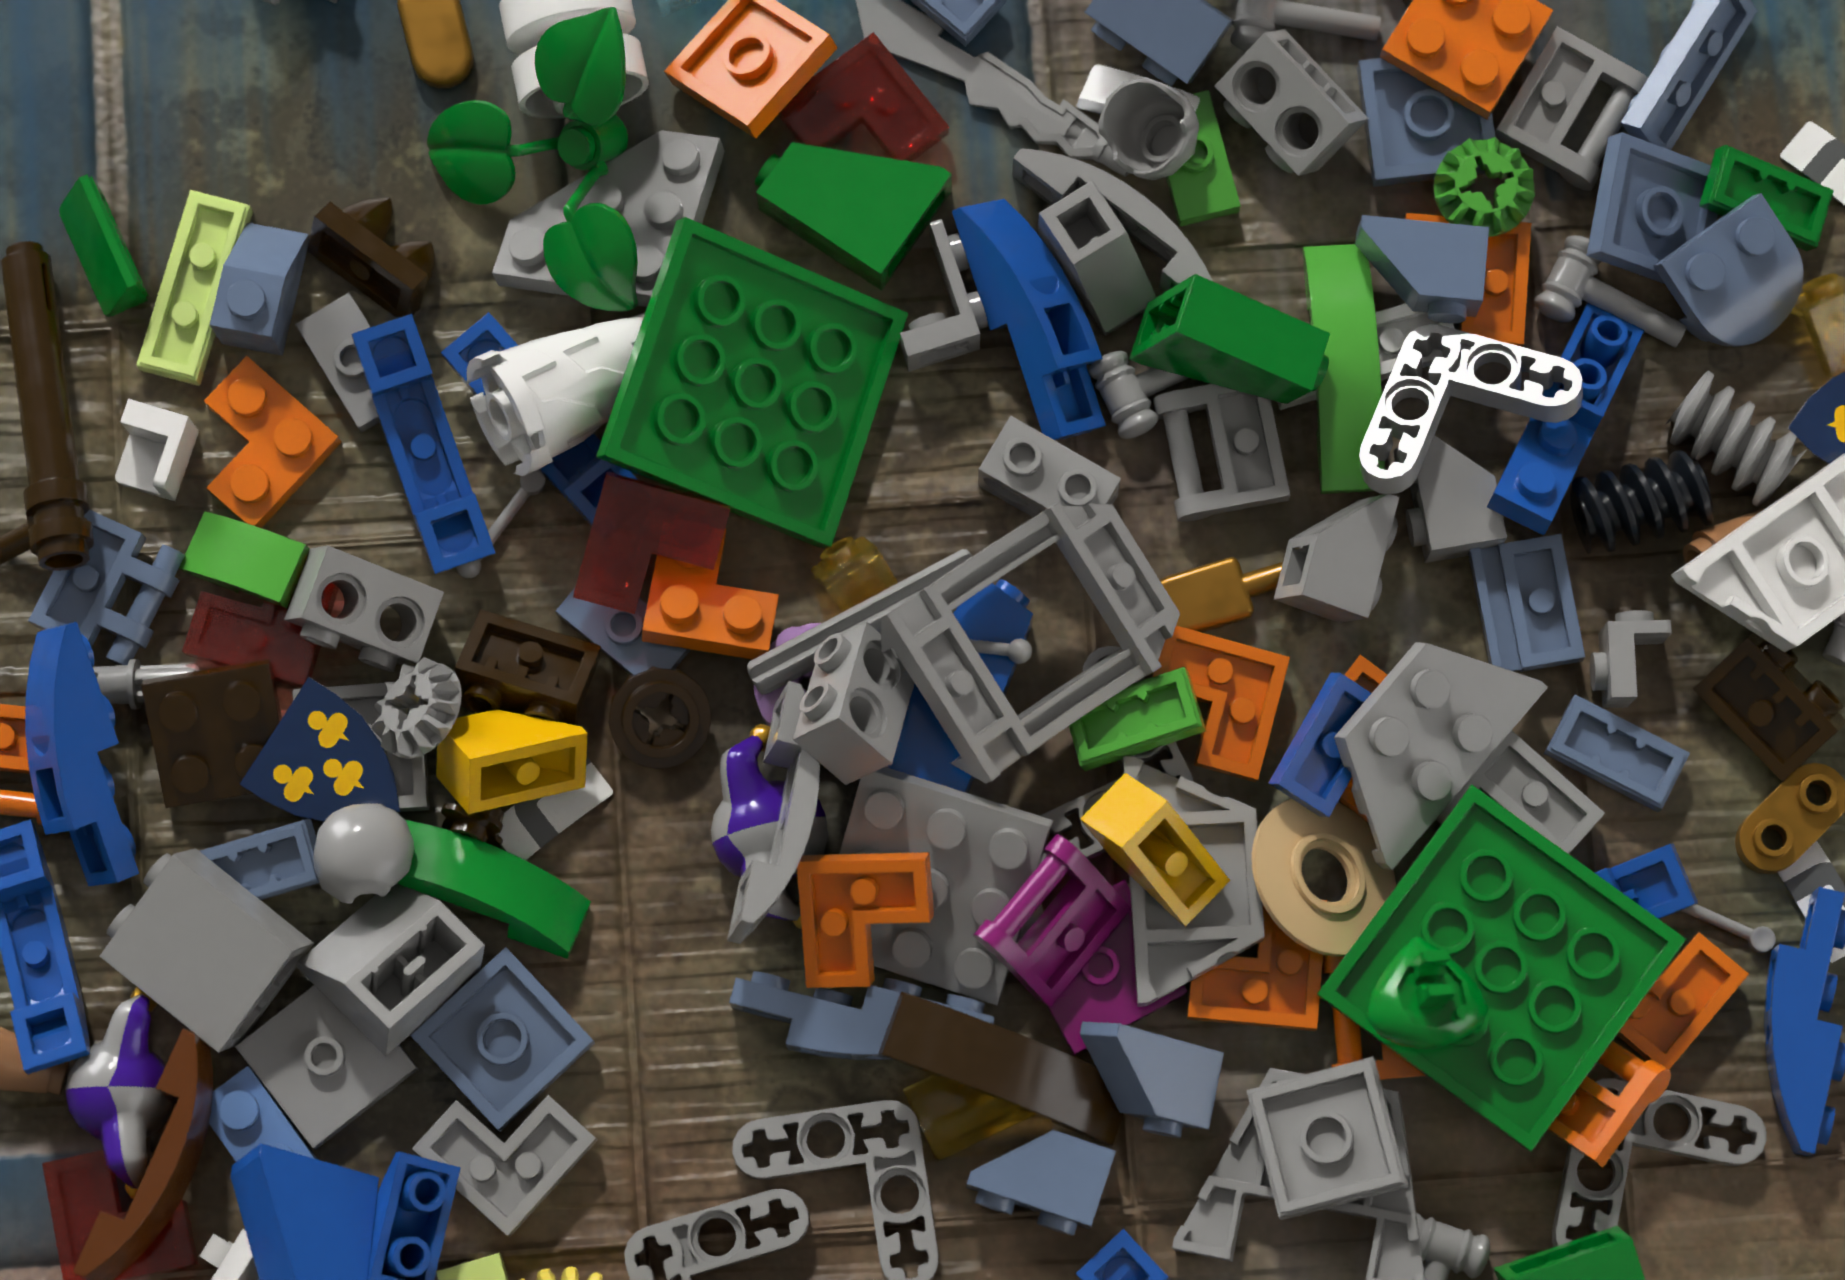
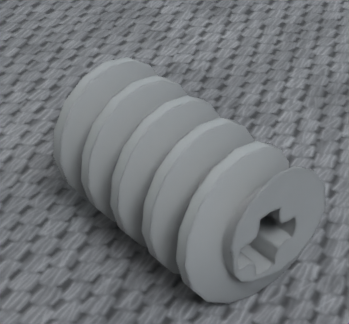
[1665,371,1807,507]

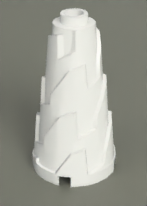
[467,312,645,476]

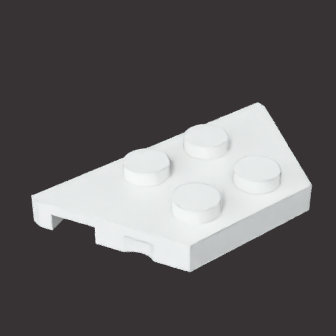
[1671,453,1845,652]

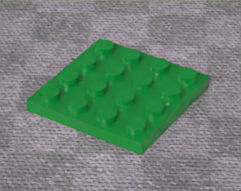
[596,217,908,549]
[1317,784,1686,1152]

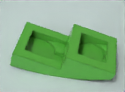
[179,511,310,609]

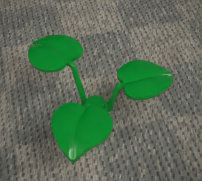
[427,7,638,311]

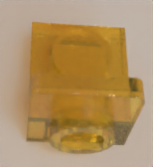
[1790,274,1845,378]
[811,536,899,613]

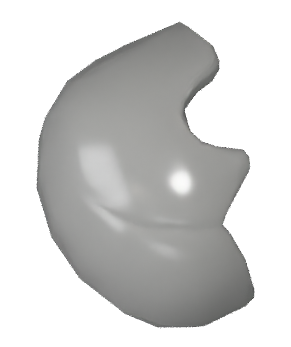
[1098,77,1199,181]
[313,803,414,904]

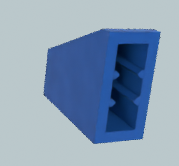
[230,1143,379,1280]

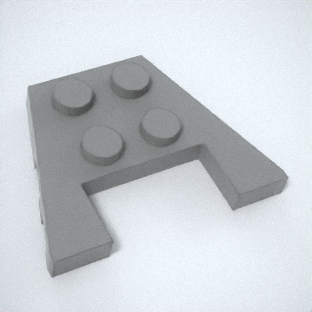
[1172,1068,1426,1280]

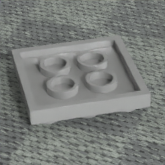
[839,767,1053,1005]

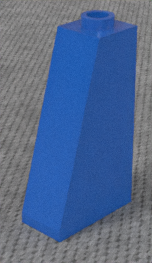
[886,579,1033,793]

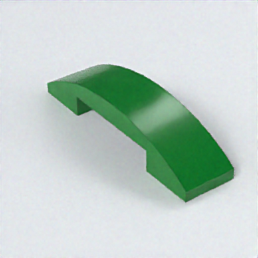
[397,820,591,959]

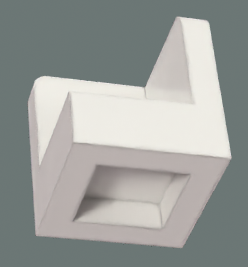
[115,399,199,501]

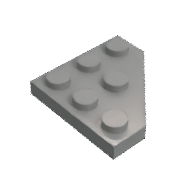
[492,130,725,307]

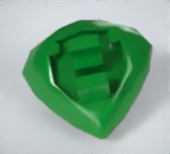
[1366,937,1489,1050]

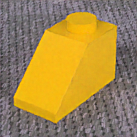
[436,709,587,815]
[1080,773,1231,927]

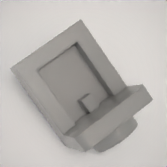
[1590,610,1672,708]

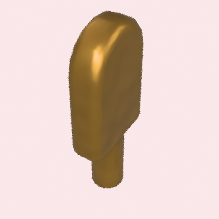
[397,0,474,89]
[1160,557,1283,632]

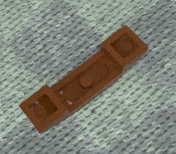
[73,1029,213,1280]

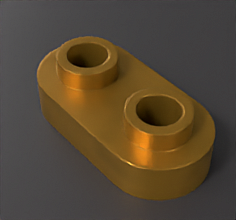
[1735,763,1845,874]

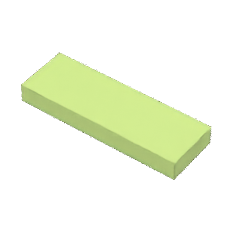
[136,190,253,386]

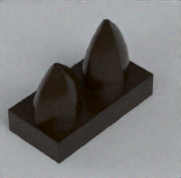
[307,198,435,318]

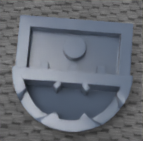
[1653,193,1804,347]

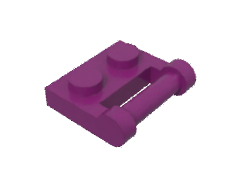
[973,834,1131,1007]

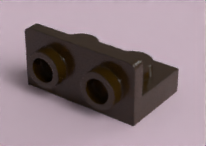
[455,609,601,726]
[1693,633,1845,782]

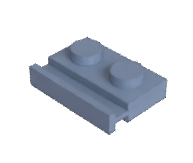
[1468,534,1585,672]

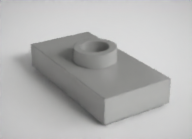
[295,293,380,433]

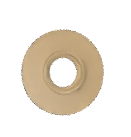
[1252,798,1396,957]

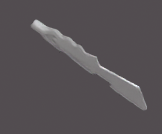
[856,0,1129,177]

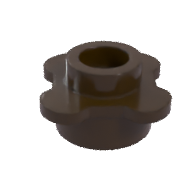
[441,799,504,848]

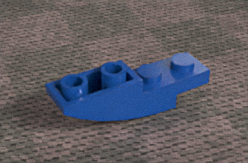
[952,199,1106,441]
[1487,303,1644,535]
[25,621,139,886]
[1764,887,1845,1156]
[368,1152,461,1280]

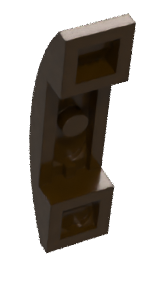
[878,992,1124,1146]

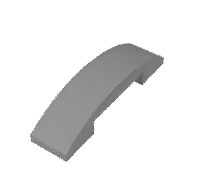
[1012,148,1213,292]
[727,681,820,944]

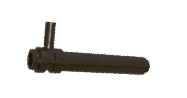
[0,241,94,571]

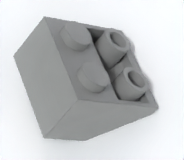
[296,884,485,1056]

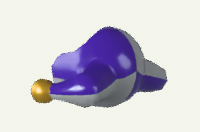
[711,724,828,929]
[65,987,173,1199]

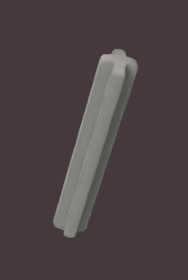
[747,549,973,695]

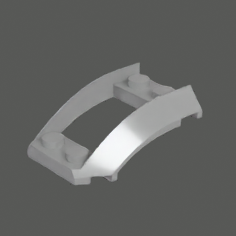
[881,502,1180,784]

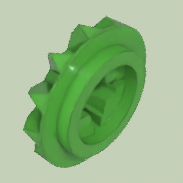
[1434,137,1535,237]

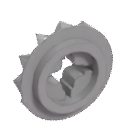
[372,657,462,759]

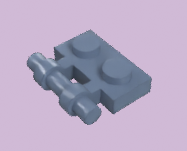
[28,510,185,665]

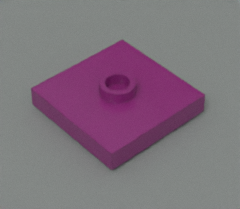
[1045,879,1187,1056]

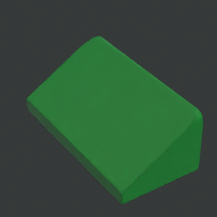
[59,174,149,317]

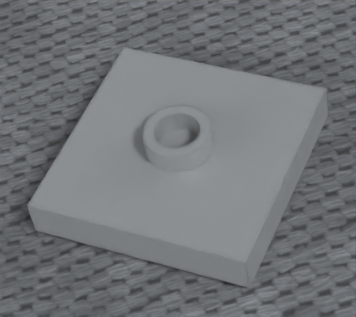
[235,985,419,1150]
[1246,1057,1409,1220]

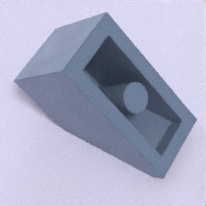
[1355,215,1489,323]
[210,223,310,356]
[1080,1022,1224,1138]

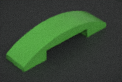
[1303,244,1385,494]

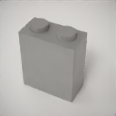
[100,848,314,1053]

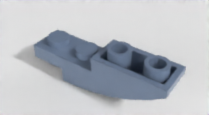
[729,971,995,1060]

